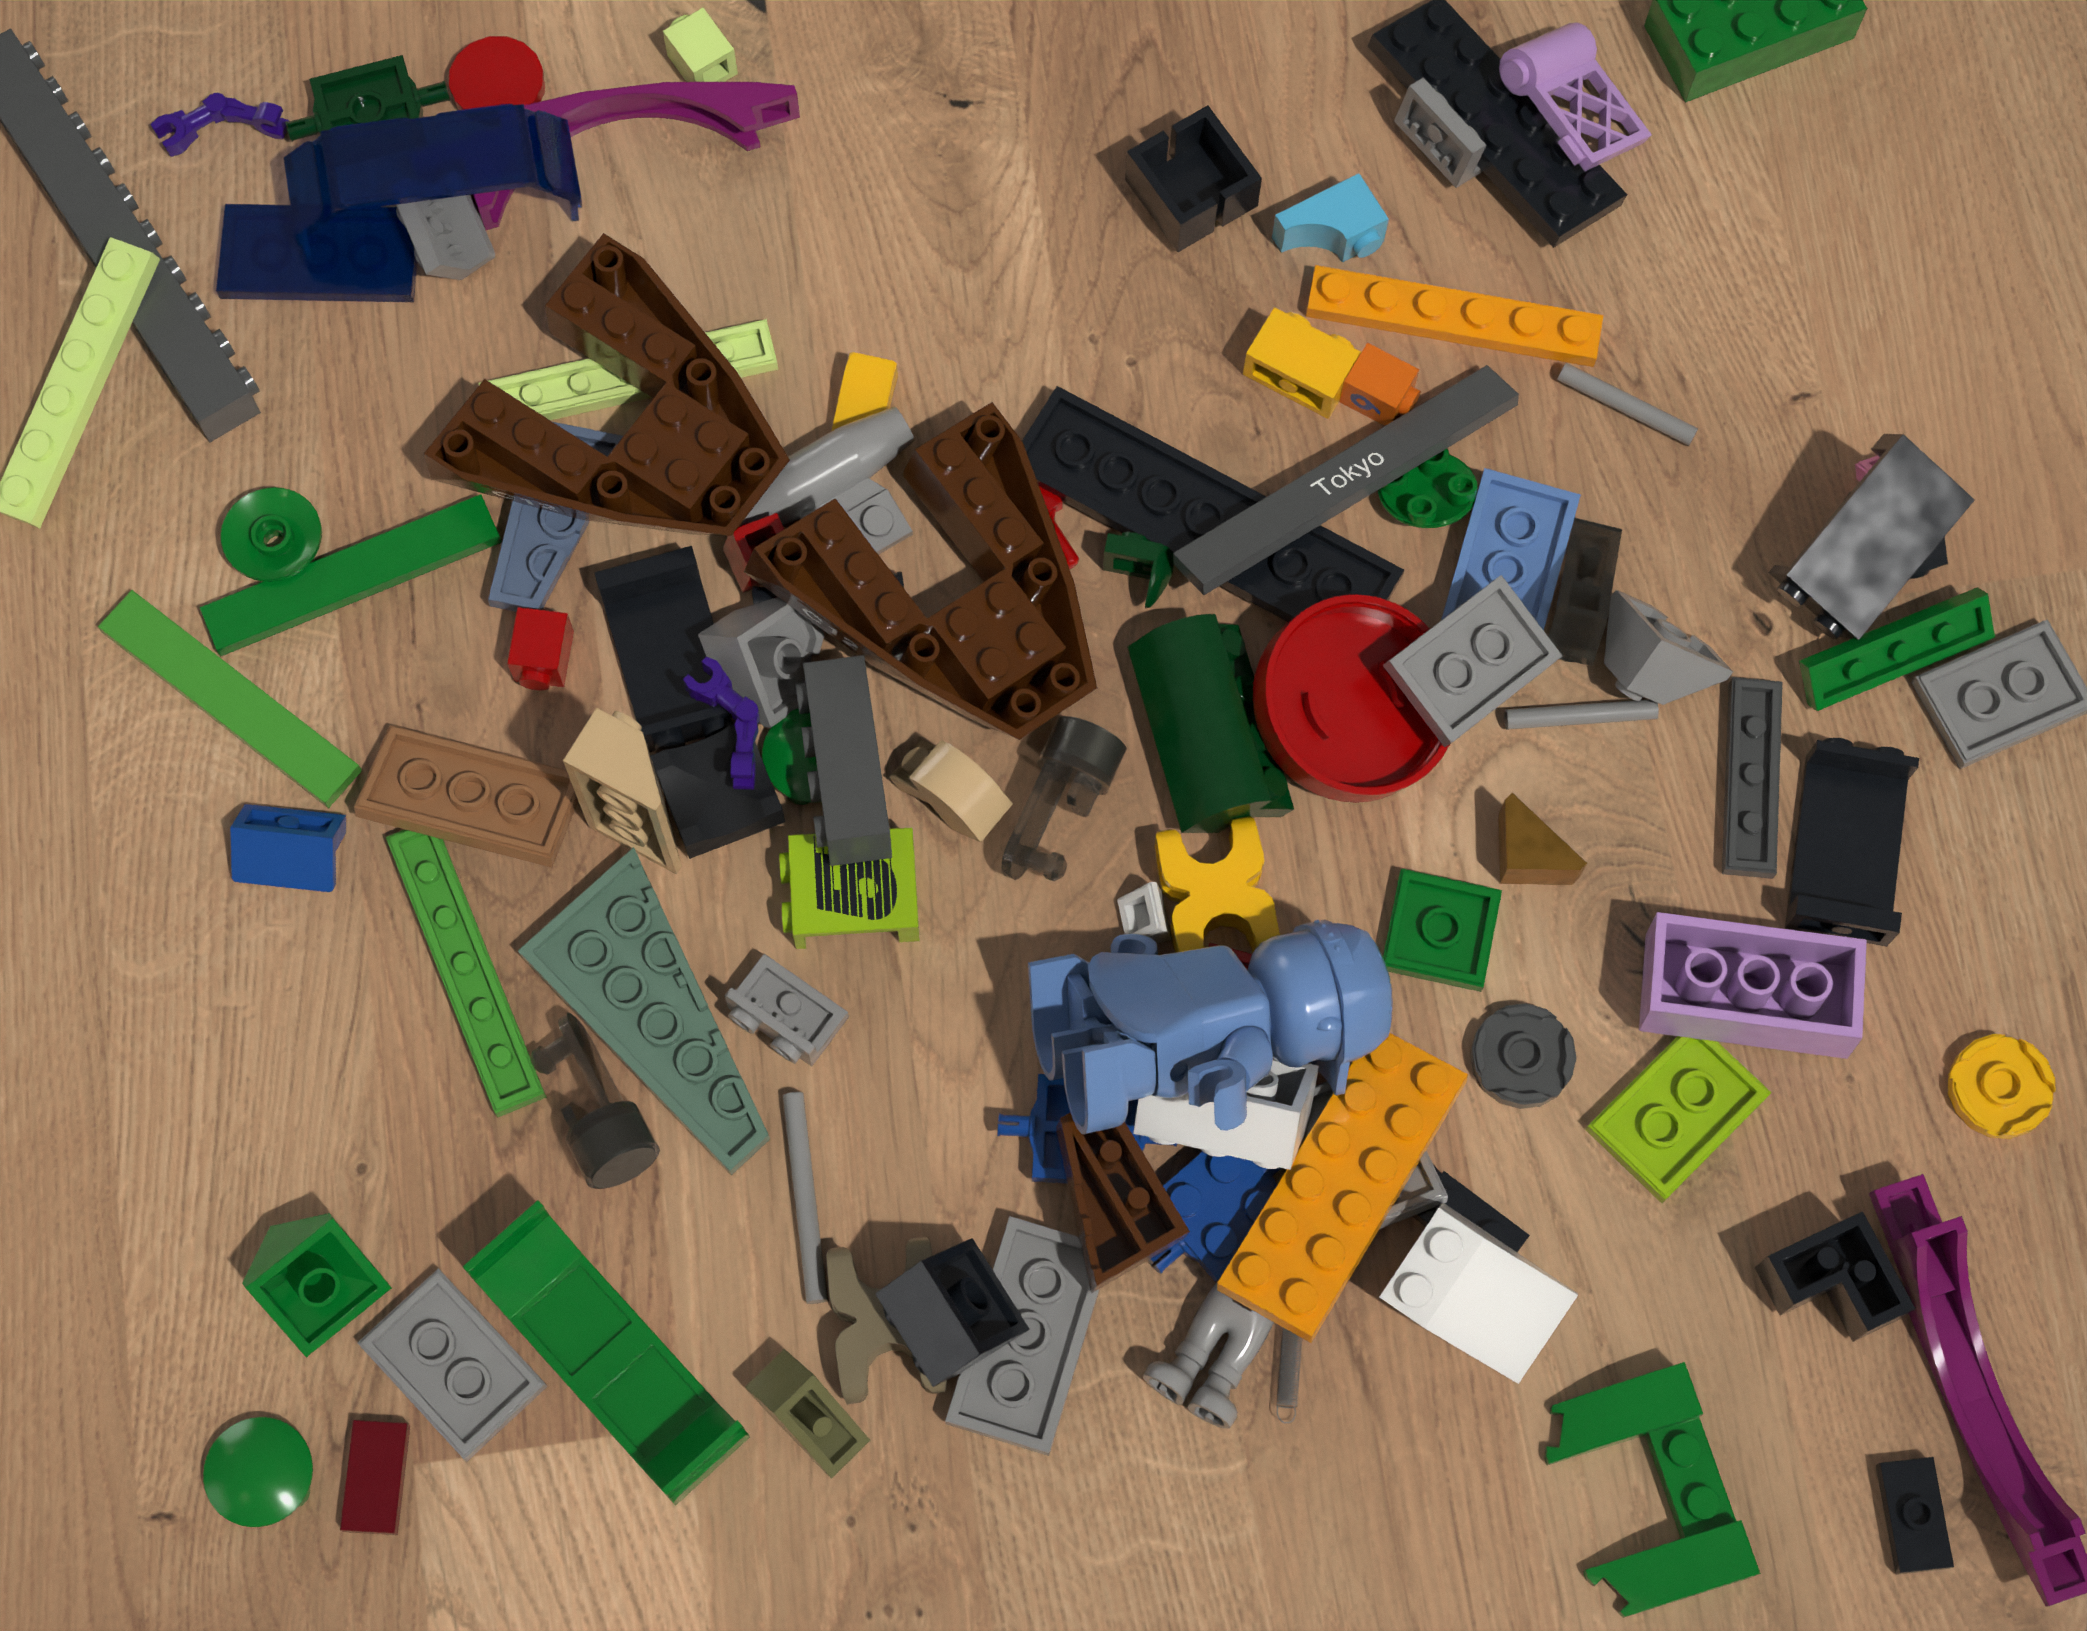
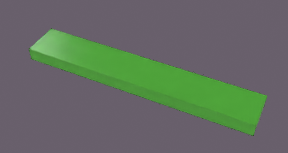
[98,590,362,809]
[386,830,547,1118]

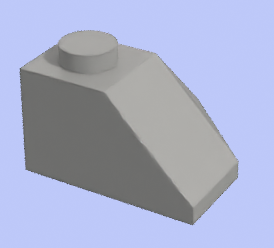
[1604,590,1733,705]
[698,597,824,728]

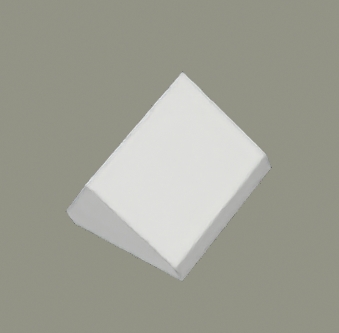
[1117,882,1172,944]

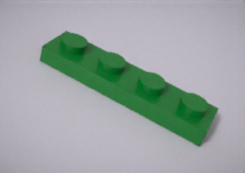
[1799,587,1995,711]

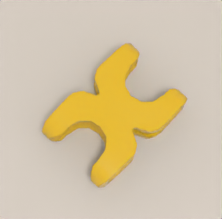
[1154,816,1280,953]

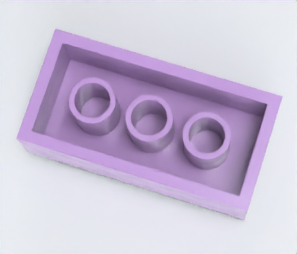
[1639,912,1867,1059]

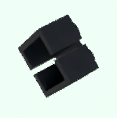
[1125,105,1262,252]

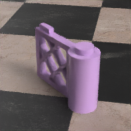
[1499,22,1652,171]

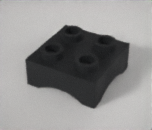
[650,724,785,859]

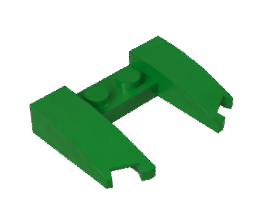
[1544,1362,1761,1618]

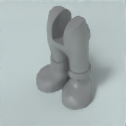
[1143,1280,1274,1429]

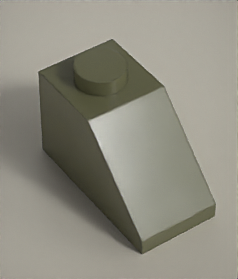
[745,1349,870,1479]

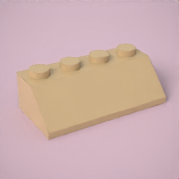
[563,708,681,874]

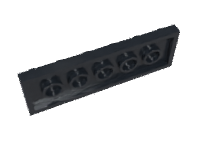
[1368,0,1628,248]

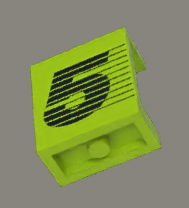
[779,828,920,949]

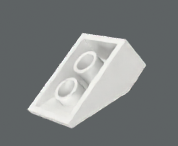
[1379,1203,1578,1384]

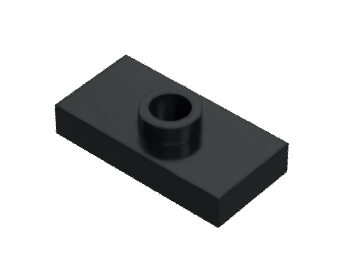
[1876,1457,1954,1575]

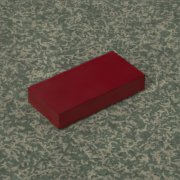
[340,1420,410,1535]

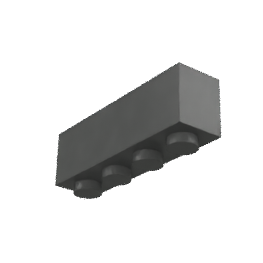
[796,655,892,866]

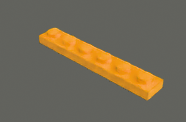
[1306,265,1604,367]

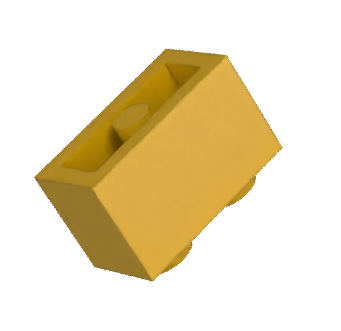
[1243,307,1361,419]

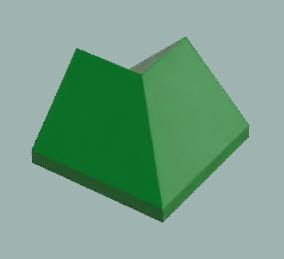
[242,1213,392,1358]

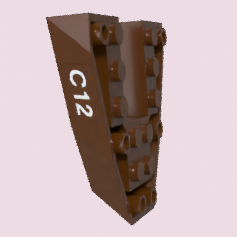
[424,233,790,536]
[744,402,1097,740]

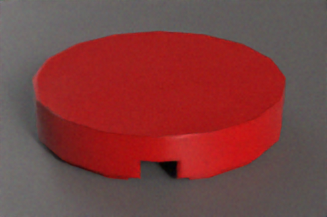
[449,36,545,127]

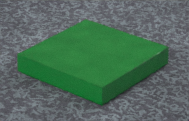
[1382,869,1502,992]

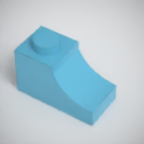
[1272,173,1389,262]

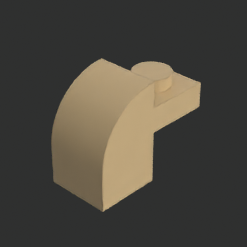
[889,740,1013,842]

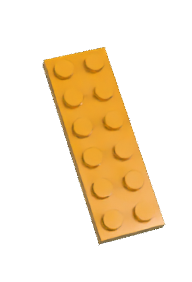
[1217,1032,1468,1343]

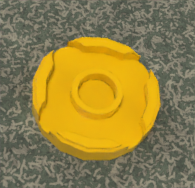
[1948,1034,2056,1139]

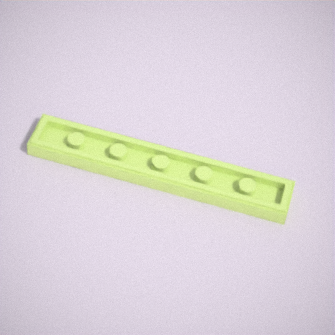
[479,319,778,420]

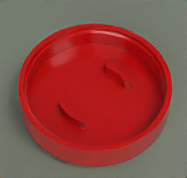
[1253,594,1450,803]

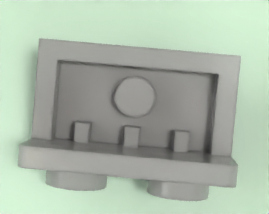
[390,172,495,280]
[724,954,849,1067]

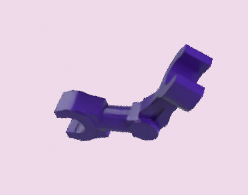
[151,93,289,157]
[683,657,760,790]

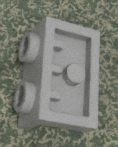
[1394,78,1486,188]

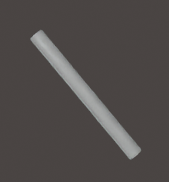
[783,1092,828,1304]

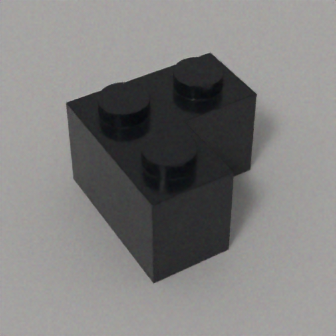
[1755,1211,1915,1342]

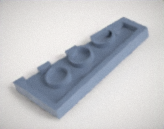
[488,422,623,612]

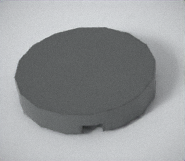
[1470,1003,1577,1109]

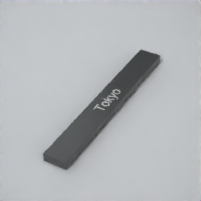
[1173,365,1519,595]

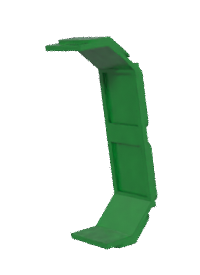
[463,1200,750,1506]

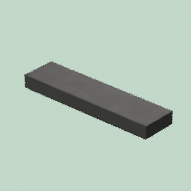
[1722,677,1783,879]

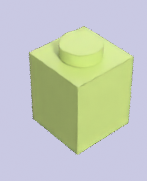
[663,8,738,82]

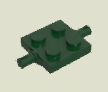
[285,55,450,170]

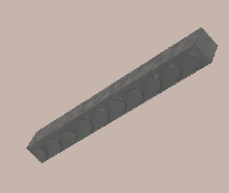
[0,28,261,443]

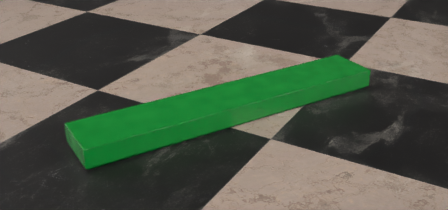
[200,494,502,657]

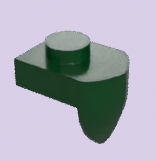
[1103,532,1174,608]

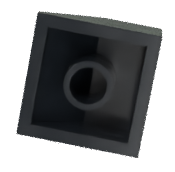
[875,1238,1030,1387]

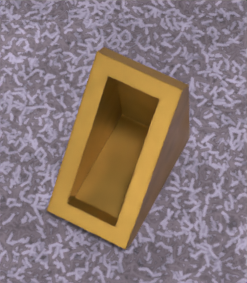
[1498,793,1587,885]

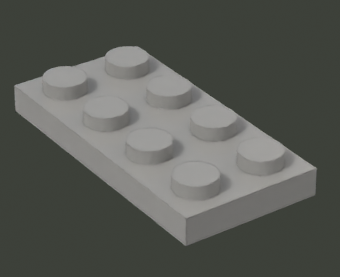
[945,1216,1100,1456]

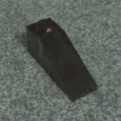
[1547,518,1622,666]

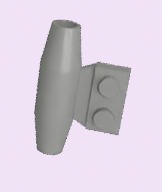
[739,406,915,555]

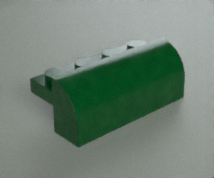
[1127,614,1294,833]

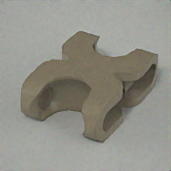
[826,1237,947,1405]

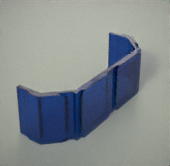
[283,104,582,258]

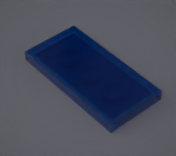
[216,204,417,303]

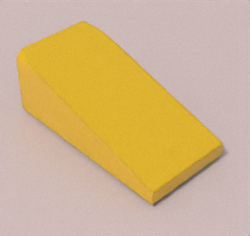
[831,352,898,431]

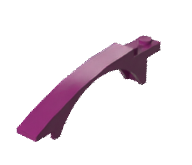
[410,82,800,230]
[1869,1174,2087,1606]

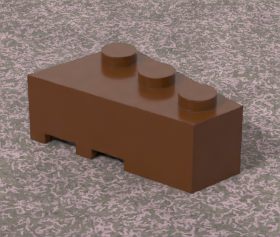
[1056,1112,1190,1293]

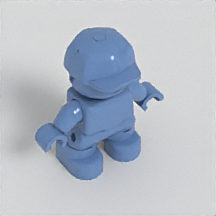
[1028,920,1393,1134]

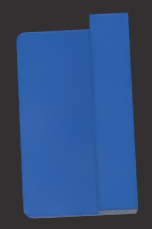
[230,804,346,892]

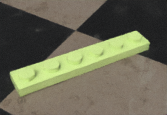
[0,237,160,529]

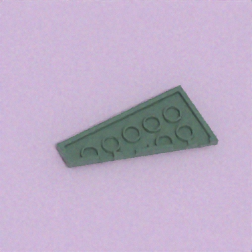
[518,847,770,1176]

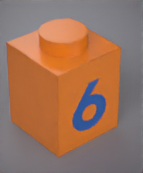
[1340,342,1421,426]

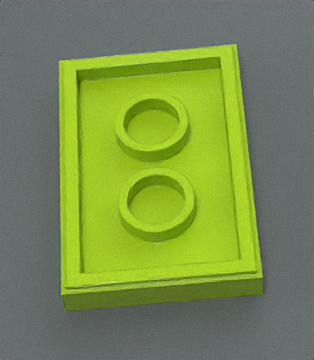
[1585,1036,1772,1204]

